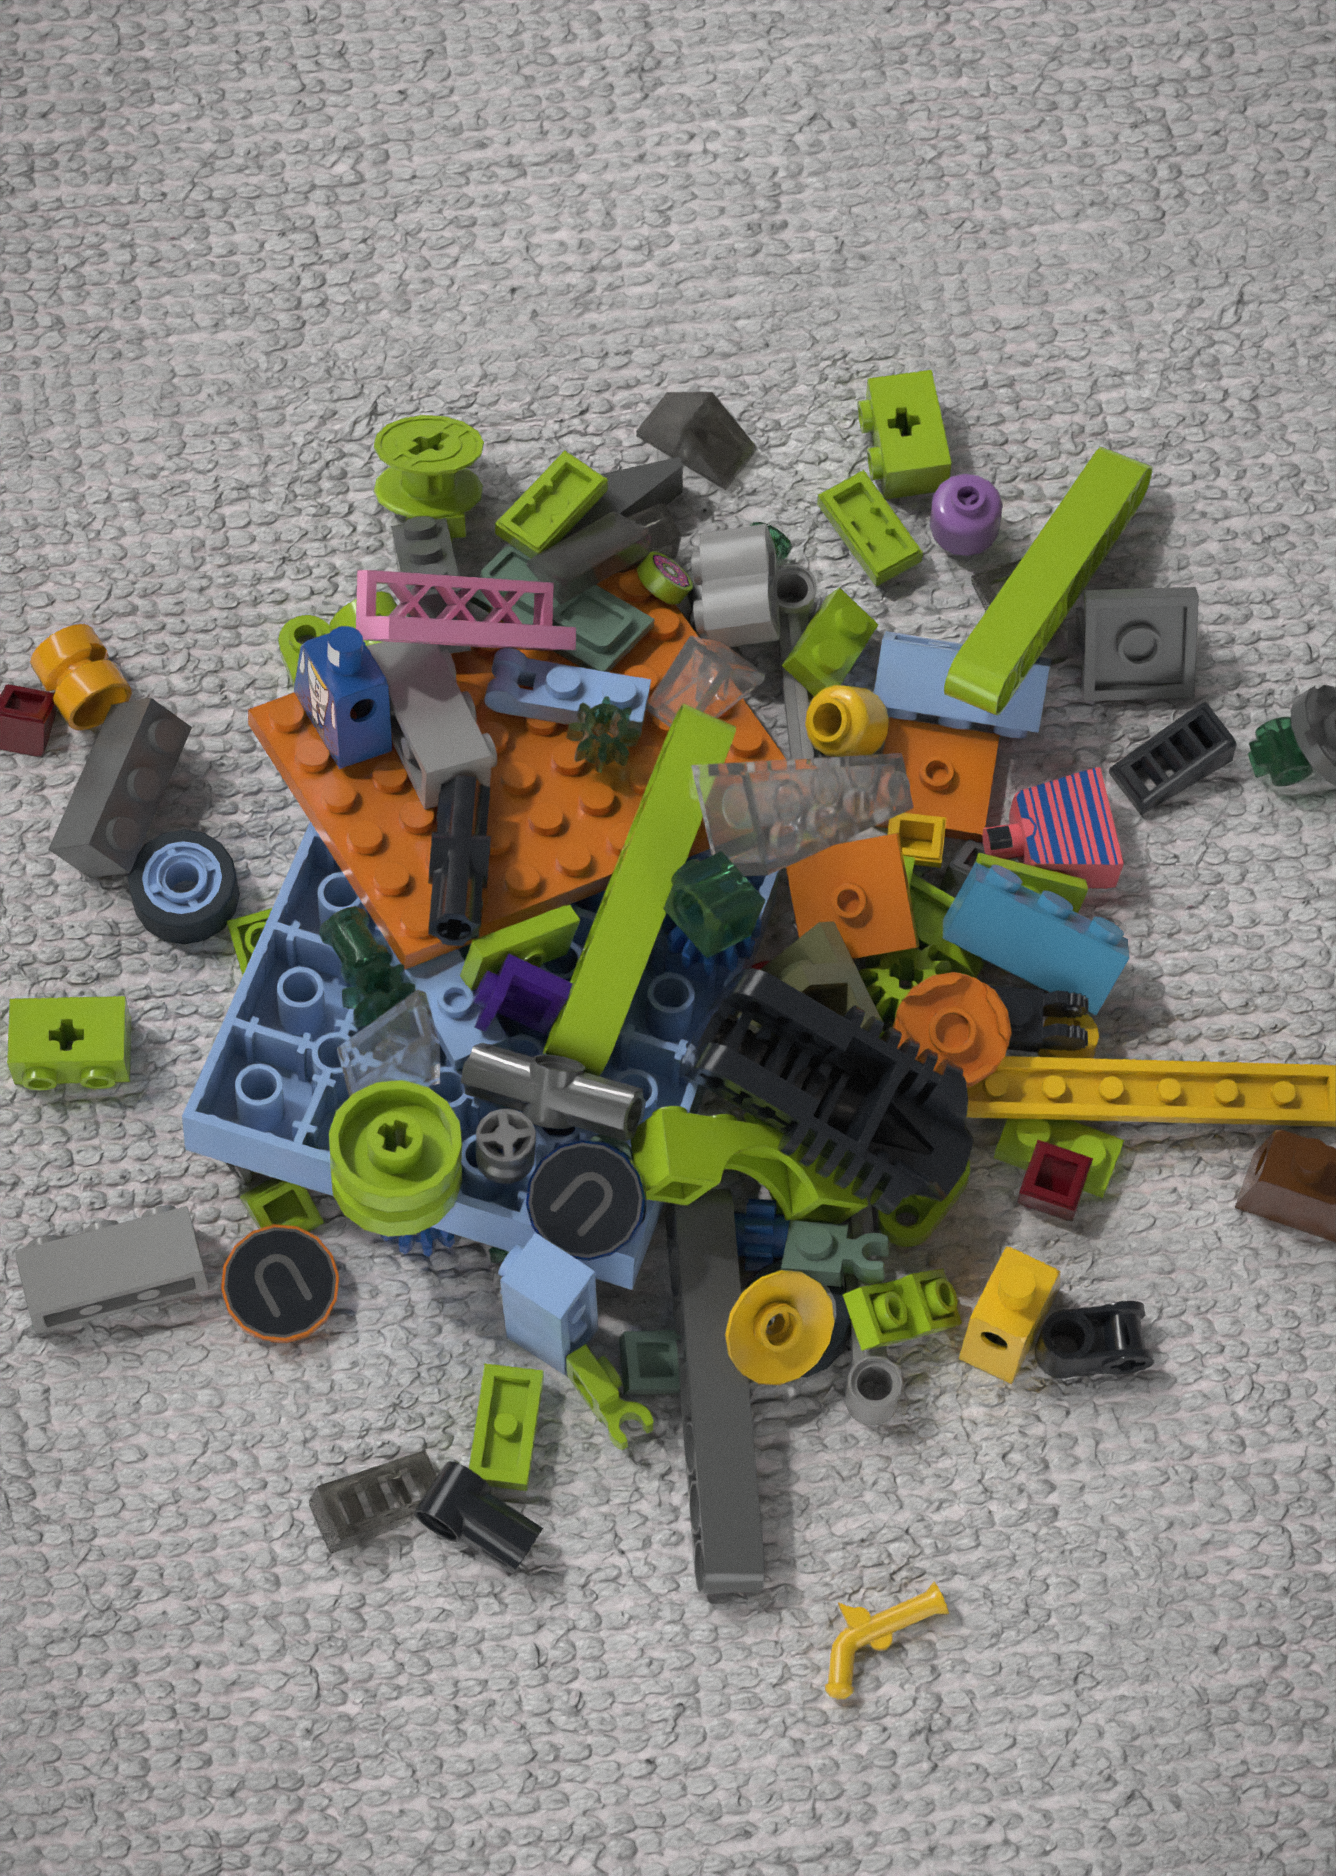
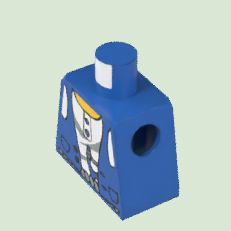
[294,626,392,769]

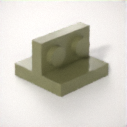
[736,921,881,1039]

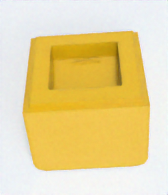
[887,811,947,868]

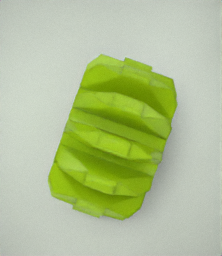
[858,943,952,1023]

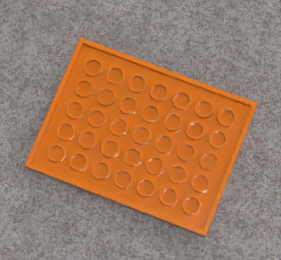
[248,565,812,970]

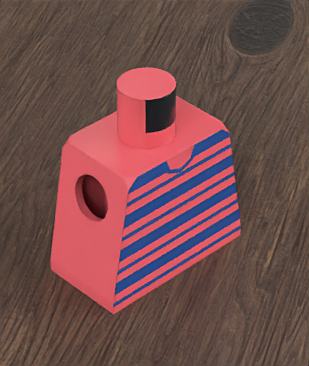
[983,767,1124,889]

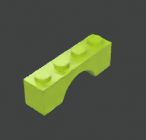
[630,1106,868,1224]

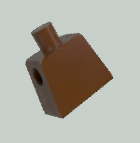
[1235,1130,1336,1243]

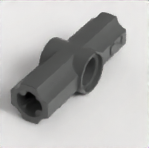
[461,1043,646,1141]

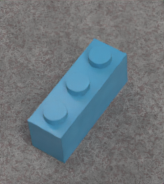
[943,862,1130,1015]

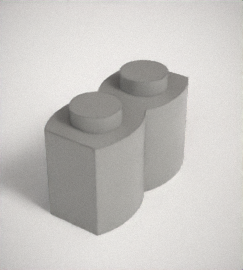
[691,524,780,649]

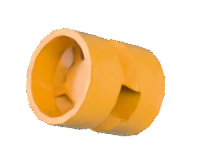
[30,624,132,730]

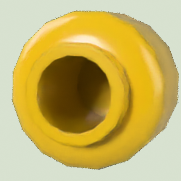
[805,685,889,760]

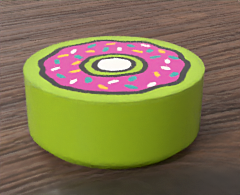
[637,551,693,604]

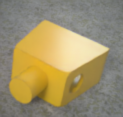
[959,1246,1061,1384]

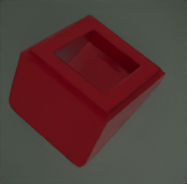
[0,684,58,757]
[1018,1140,1093,1222]

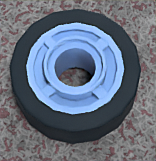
[128,829,240,945]

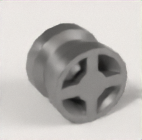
[476,1109,536,1184]

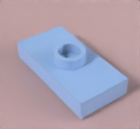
[403,949,508,1071]

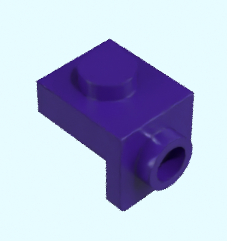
[472,954,573,1035]

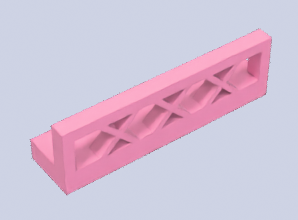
[356,570,576,651]

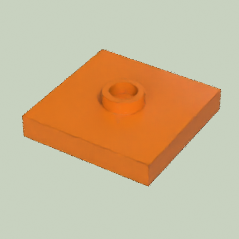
[871,717,1000,843]
[784,833,920,959]

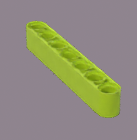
[944,447,1153,715]
[543,703,736,1076]

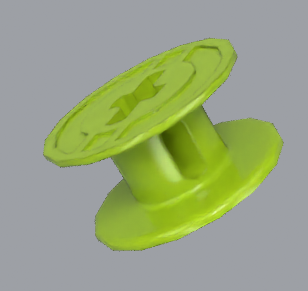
[374,415,484,519]

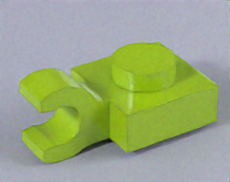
[566,1344,654,1451]

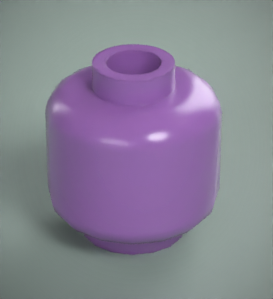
[929,474,1003,556]

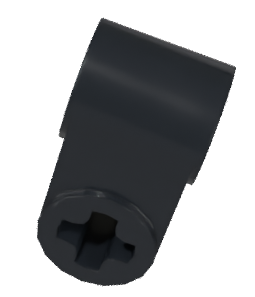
[1035,1301,1154,1379]

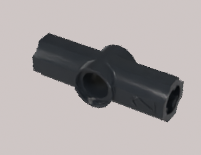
[428,775,491,946]

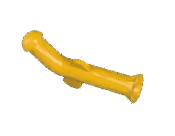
[824,1582,949,1700]

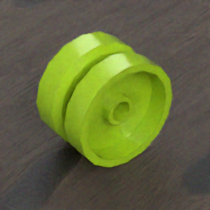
[329,1080,462,1237]

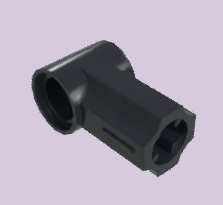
[414,1461,543,1574]

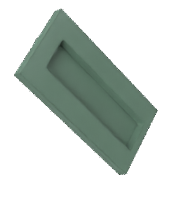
[469,545,655,672]

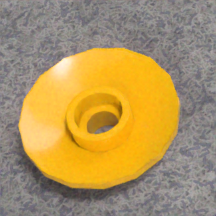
[725,1270,835,1385]

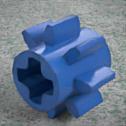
[734,1199,790,1272]

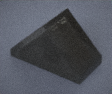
[636,392,756,491]

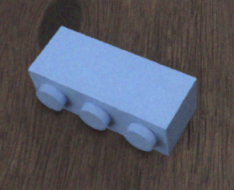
[874,631,1051,738]
[498,1233,599,1375]

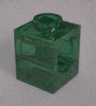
[663,851,766,958]

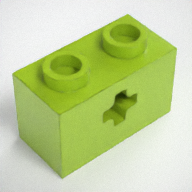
[857,369,952,500]
[7,996,132,1090]

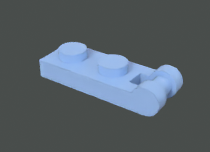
[484,648,651,737]

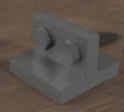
[1076,587,1199,701]

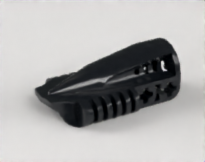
[679,968,974,1215]

